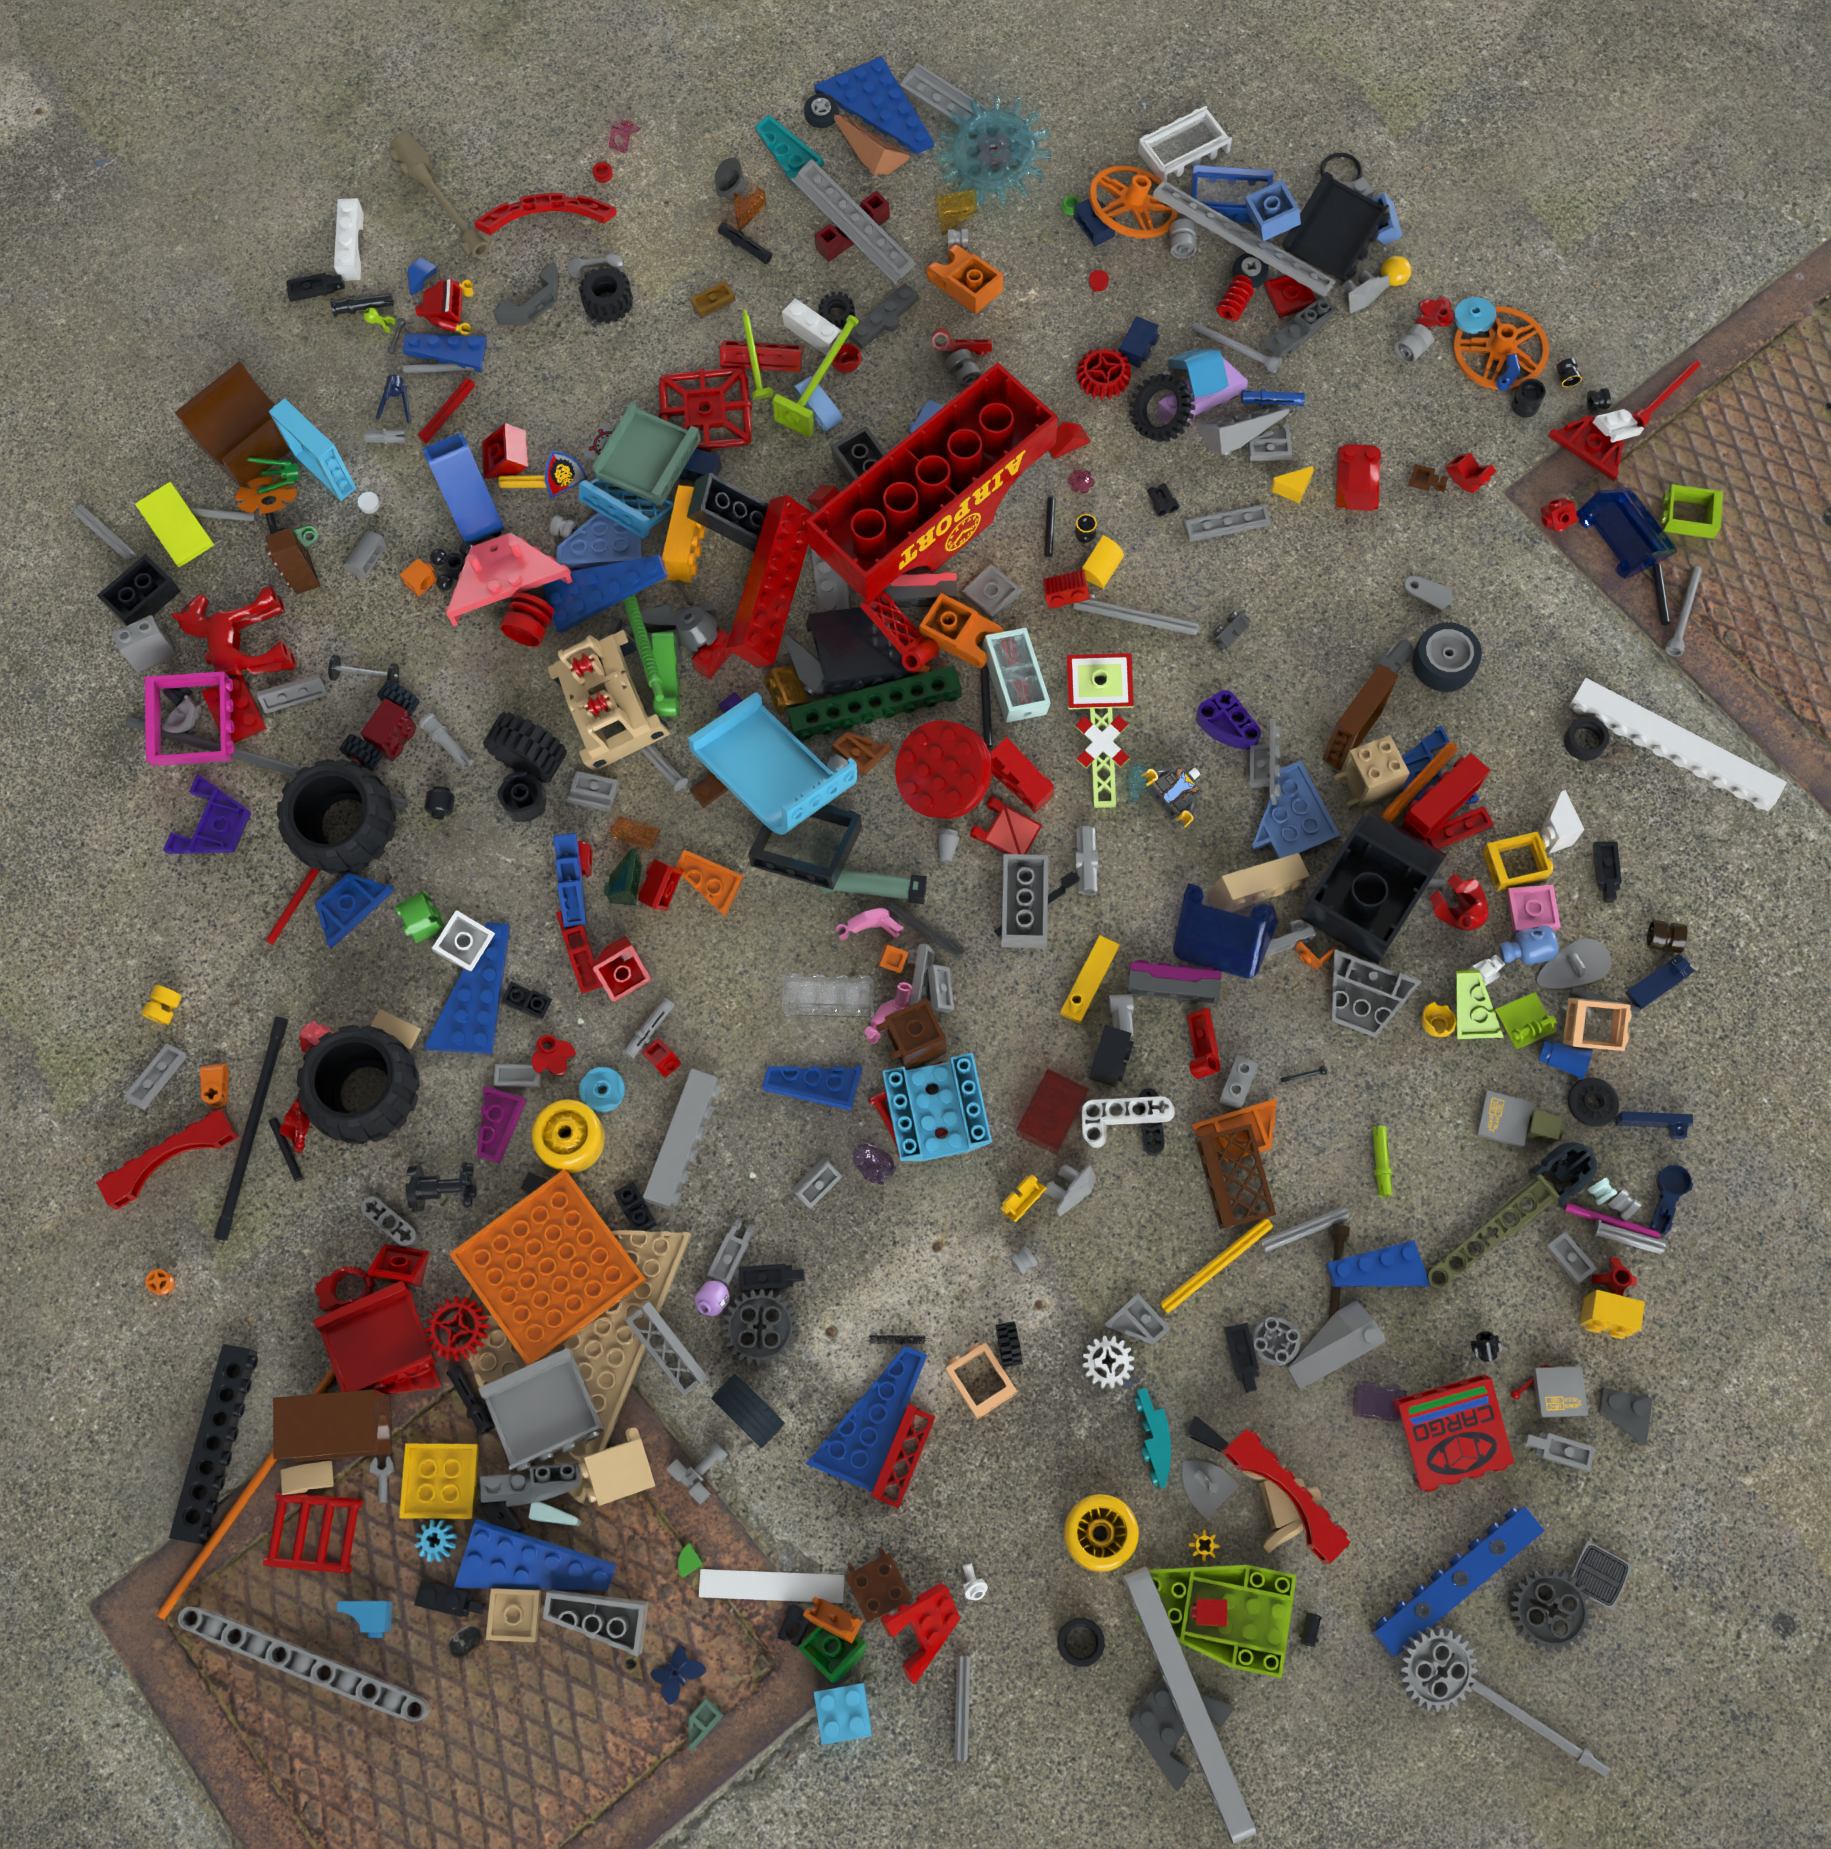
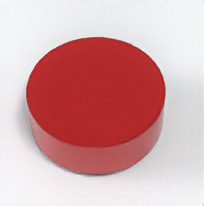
[592,162,613,183]
[1088,270,1109,291]

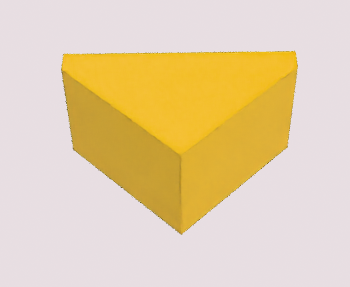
[1271,466,1314,503]

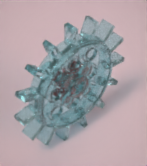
[936,94,1052,207]

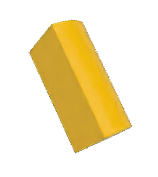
[1082,535,1124,589]

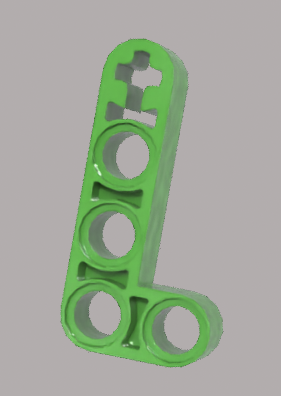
[652,631,680,717]

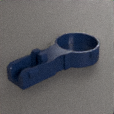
[1649,1165,1693,1235]

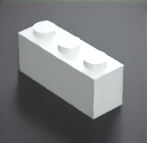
[782,298,842,355]

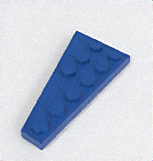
[806,1346,927,1492]
[454,1519,617,1590]

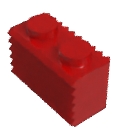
[1043,569,1090,609]
[691,627,733,679]

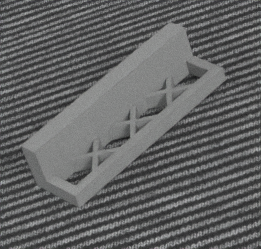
[625,1301,708,1397]

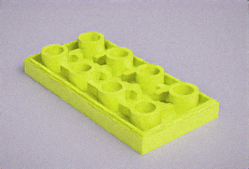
[135,482,214,568]

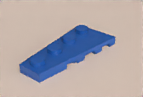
[402,333,487,372]
[762,1066,862,1111]
[1325,1240,1430,1287]

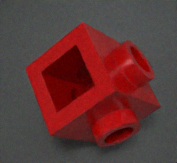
[1541,498,1578,532]

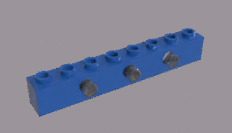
[1371,1506,1545,1657]

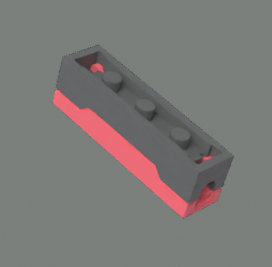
[880,572,957,608]

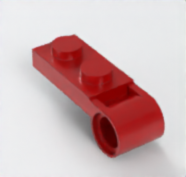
[931,328,992,355]
[1186,1008,1220,1079]

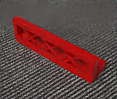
[720,340,804,372]
[871,1404,936,1509]

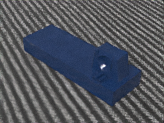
[1625,954,1694,1011]
[1615,1111,1693,1139]

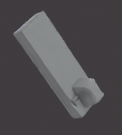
[257,674,328,714]
[1246,919,1316,962]
[908,944,935,1006]
[124,1043,187,1110]

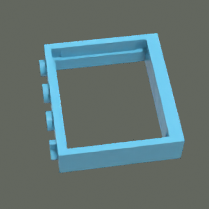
[268,398,356,501]

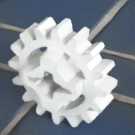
[1082,1336,1134,1389]

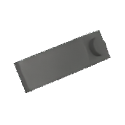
[784,635,826,697]

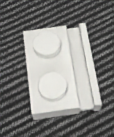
[1593,409,1644,442]

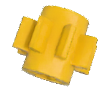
[1188,1530,1220,1562]

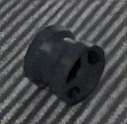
[1587,388,1611,412]

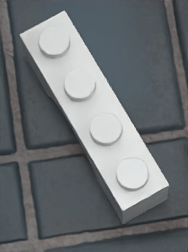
[334,198,364,281]

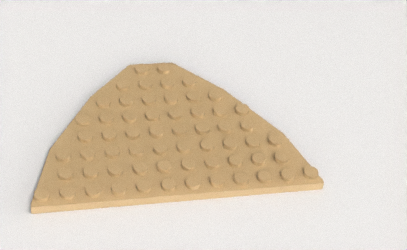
[455,1230,691,1504]

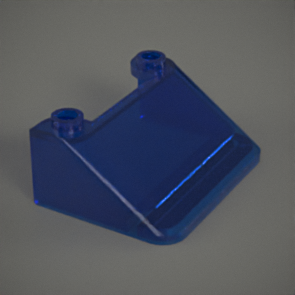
[1576,488,1677,579]
[1173,883,1278,979]

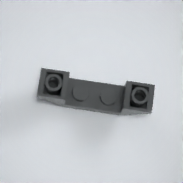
[493,262,560,325]

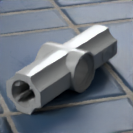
[1075,826,1098,895]

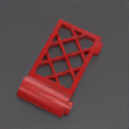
[860,590,939,672]

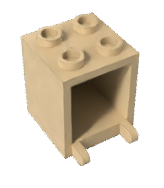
[1334,735,1410,808]
[578,1428,655,1506]

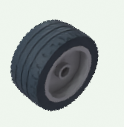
[1412,622,1482,692]
[711,1374,785,1448]

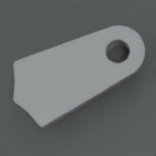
[1404,576,1453,612]

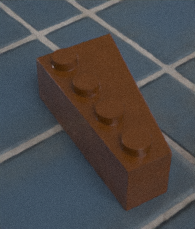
[265,528,320,595]

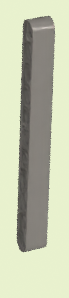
[1122,1566,1257,1844]

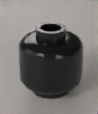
[424,786,455,820]

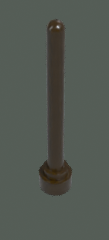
[1328,1225,1350,1321]

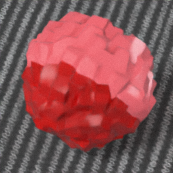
[299,1021,335,1053]

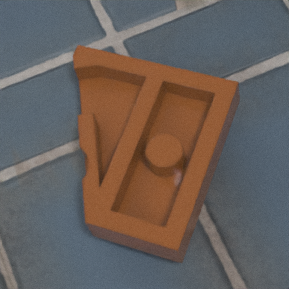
[832,732,892,775]

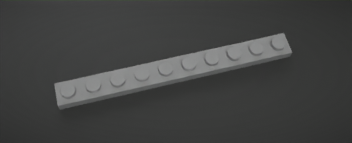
[1153,181,1336,297]

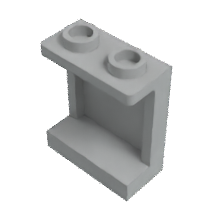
[112,615,177,673]

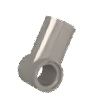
[1109,994,1134,1038]

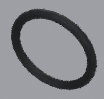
[1320,153,1362,185]

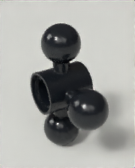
[430,541,475,591]

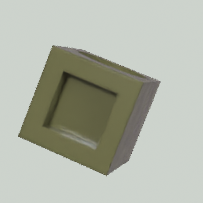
[1526,1110,1564,1145]

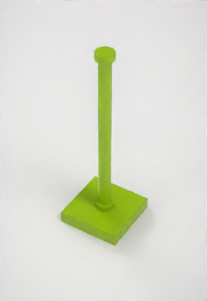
[773,315,859,438]

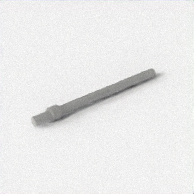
[1470,1679,1610,1777]

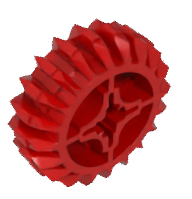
[1076,346,1132,401]
[424,1296,490,1362]

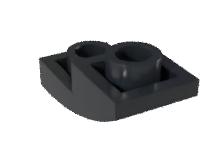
[501,981,552,1020]
[613,1181,657,1231]

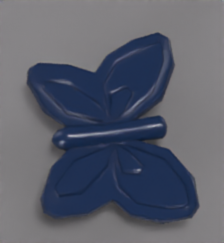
[650,1646,706,1705]

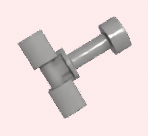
[666,1441,728,1505]

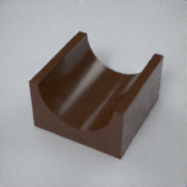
[174,361,290,488]
[273,1390,392,1462]

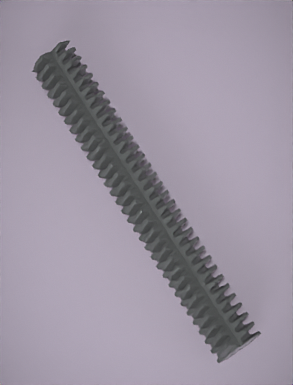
[887,901,966,960]

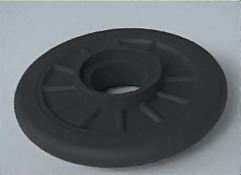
[1568,1077,1619,1127]

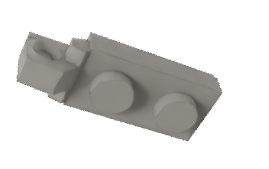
[1523,1433,1595,1472]

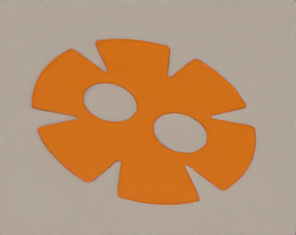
[235,476,297,514]

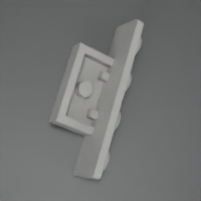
[1250,719,1281,805]

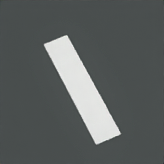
[699,1569,844,1603]

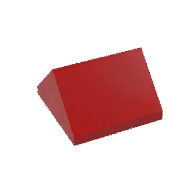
[368,1244,429,1287]

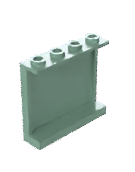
[592,400,701,506]

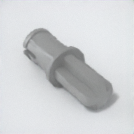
[364,428,407,445]

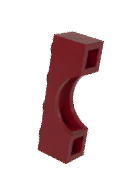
[815,190,890,262]

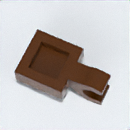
[1408,464,1448,492]

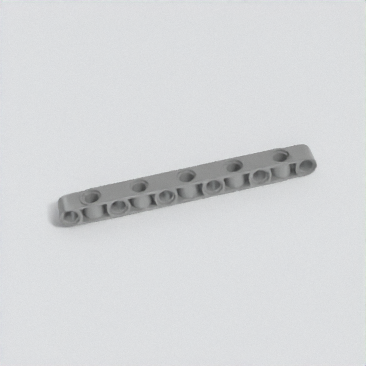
[178,1607,430,1722]

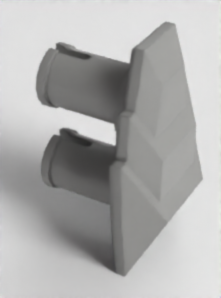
[1342,270,1389,314]
[1044,1164,1096,1217]

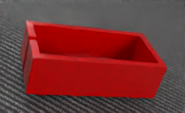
[1402,753,1491,841]

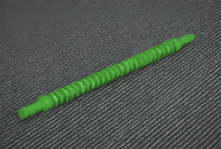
[623,594,664,701]

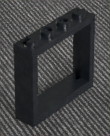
[748,805,862,890]

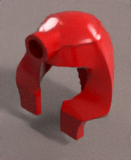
[1429,874,1489,931]

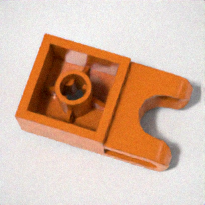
[926,244,1003,315]
[919,593,1004,668]

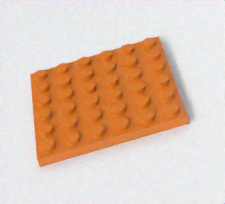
[449,1169,647,1366]

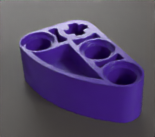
[1196,690,1261,750]

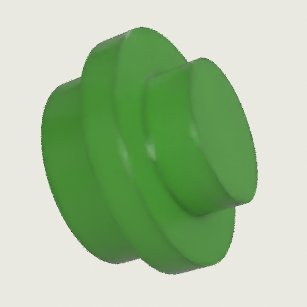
[1061,195,1081,215]

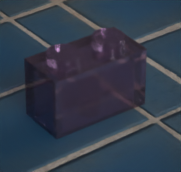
[1352,1381,1407,1423]

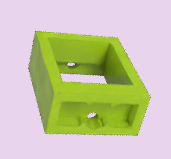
[1660,484,1723,539]

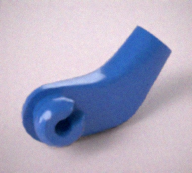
[1496,354,1520,391]

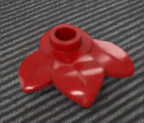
[1415,297,1454,327]
[531,1035,576,1076]

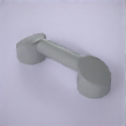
[567,254,624,278]

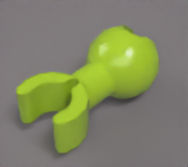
[363,308,395,333]

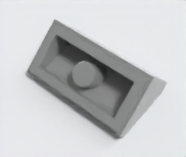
[791,1158,843,1209]

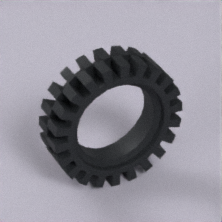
[1129,374,1195,442]

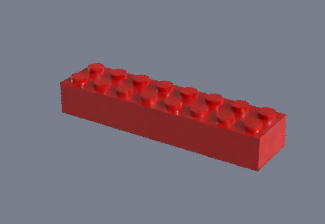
[726,495,813,668]

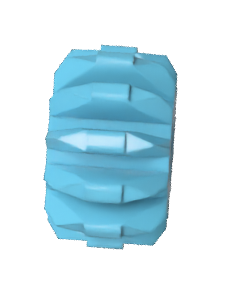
[415,1520,457,1562]

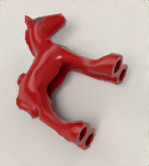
[171,585,297,676]

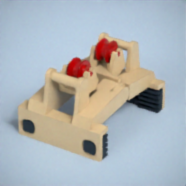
[547,630,671,772]

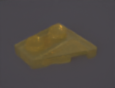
[935,190,978,235]

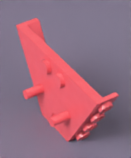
[446,533,573,626]

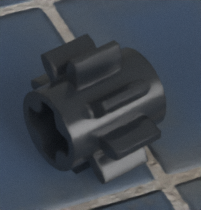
[1471,1331,1503,1362]

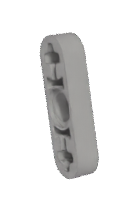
[361,1196,419,1248]

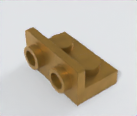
[765,666,809,715]

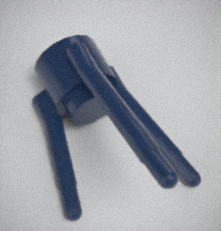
[376,375,411,424]

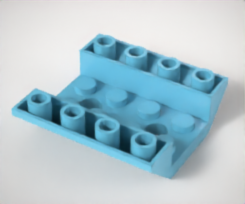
[882,1053,992,1161]

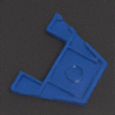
[1400,726,1479,807]

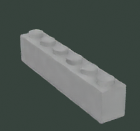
[643,1069,721,1211]

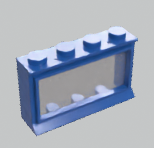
[1189,165,1274,223]

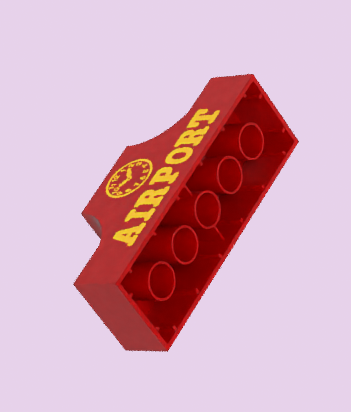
[806,362,1058,602]

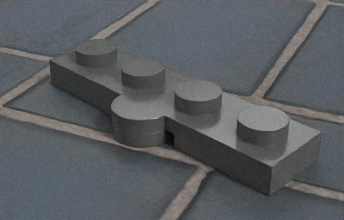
[848,283,919,349]

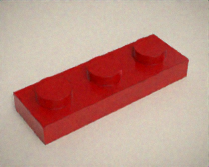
[1427,806,1494,850]

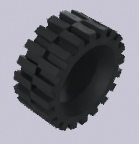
[483,712,567,783]

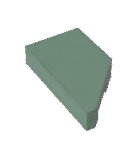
[688,1697,724,1752]

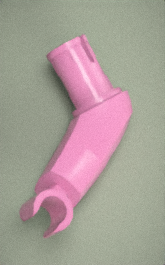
[836,908,904,940]
[865,982,912,1044]

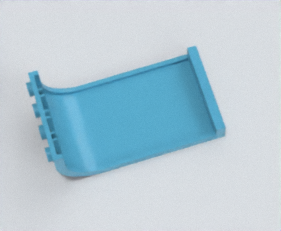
[688,692,857,835]

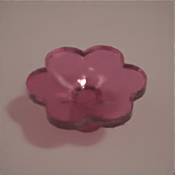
[1068,470,1094,493]

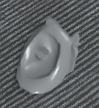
[161,695,201,733]

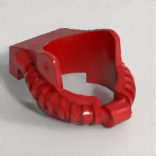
[279,1097,310,1153]
[314,1266,376,1312]

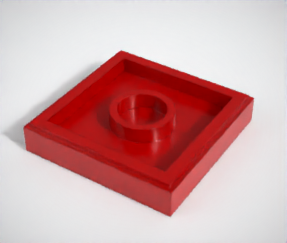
[1264,275,1317,318]

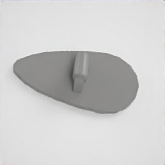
[1536,938,1612,990]

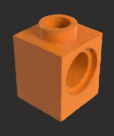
[399,558,436,597]
[877,943,909,974]

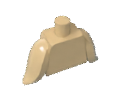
[1243,1468,1321,1555]

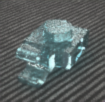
[1127,763,1151,803]

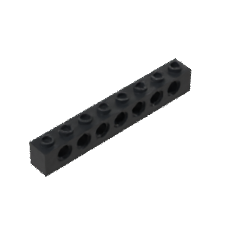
[169,1344,258,1545]

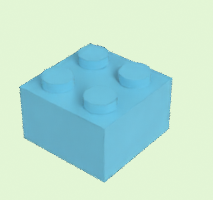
[814,1683,873,1745]

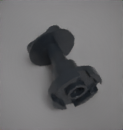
[406,1162,477,1212]

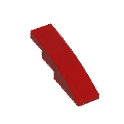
[555,911,603,994]

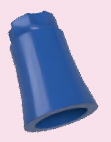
[1538,1040,1592,1080]

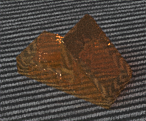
[734,188,767,230]

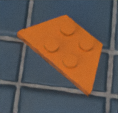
[1191,1098,1277,1163]

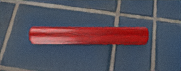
[418,378,475,443]

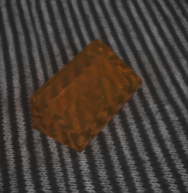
[609,816,660,850]

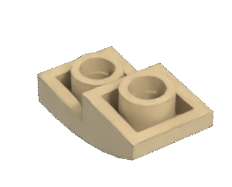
[371,1009,421,1049]
[280,1460,334,1495]

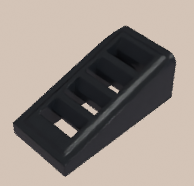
[1186,1416,1228,1453]

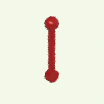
[1511,1364,1550,1399]

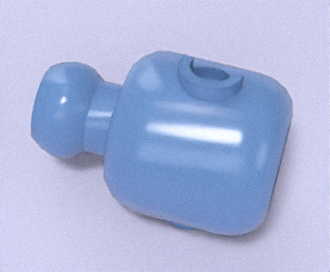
[1499,925,1559,965]

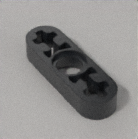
[1138,1088,1165,1156]

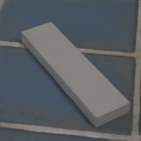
[1184,504,1271,542]

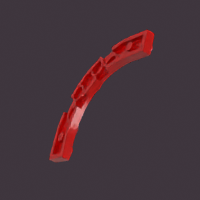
[474,193,617,235]

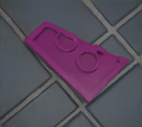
[477,1086,526,1164]

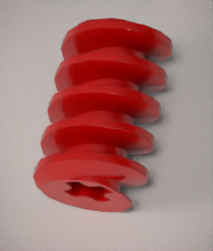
[1216,275,1254,322]

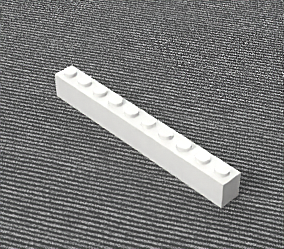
[1569,678,1787,811]

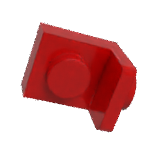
[641,1038,681,1078]

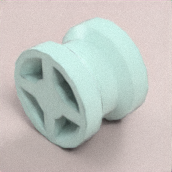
[1587,1177,1618,1206]

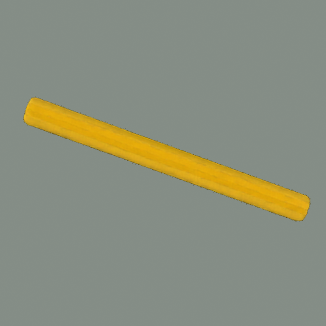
[1160,1218,1273,1313]

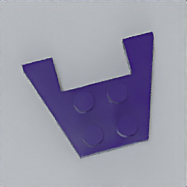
[163,774,251,854]

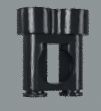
[1147,483,1180,517]
[777,1603,812,1647]

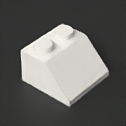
[1539,790,1584,854]
[432,910,495,972]

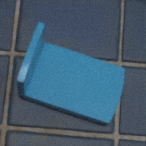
[1168,349,1229,397]

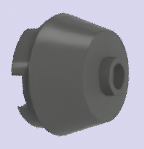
[676,607,719,651]

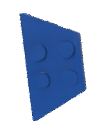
[315,873,394,949]

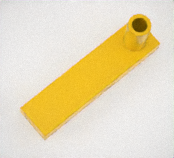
[1060,935,1120,1024]

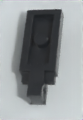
[286,273,345,302]
[1593,842,1622,903]
[739,1264,805,1292]
[1223,1323,1259,1393]
[414,1580,485,1617]

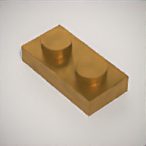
[690,281,736,318]

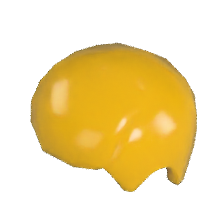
[1380,255,1411,287]
[1421,1002,1457,1038]

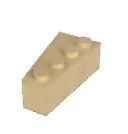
[1207,853,1310,918]

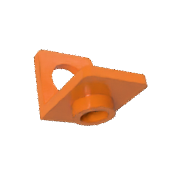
[1295,941,1337,971]

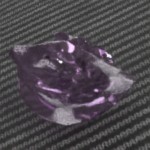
[853,1144,896,1185]

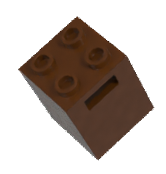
[876,998,947,1070]
[845,1546,914,1624]

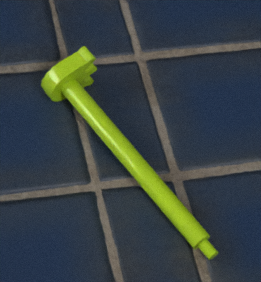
[742,310,774,400]

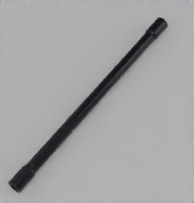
[213,1017,289,1241]

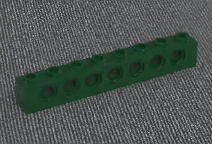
[787,665,962,740]

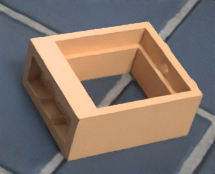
[1563,998,1631,1051]
[945,1342,1017,1420]

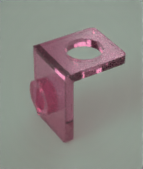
[608,120,641,153]

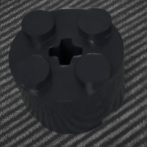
[498,771,546,822]

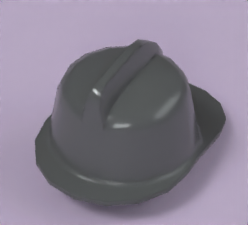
[715,157,747,202]

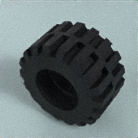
[579,266,633,323]

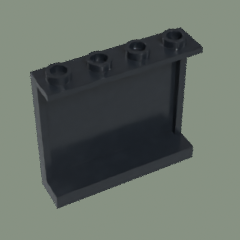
[1282,172,1391,283]
[806,604,910,692]

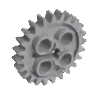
[1397,1626,1478,1712]

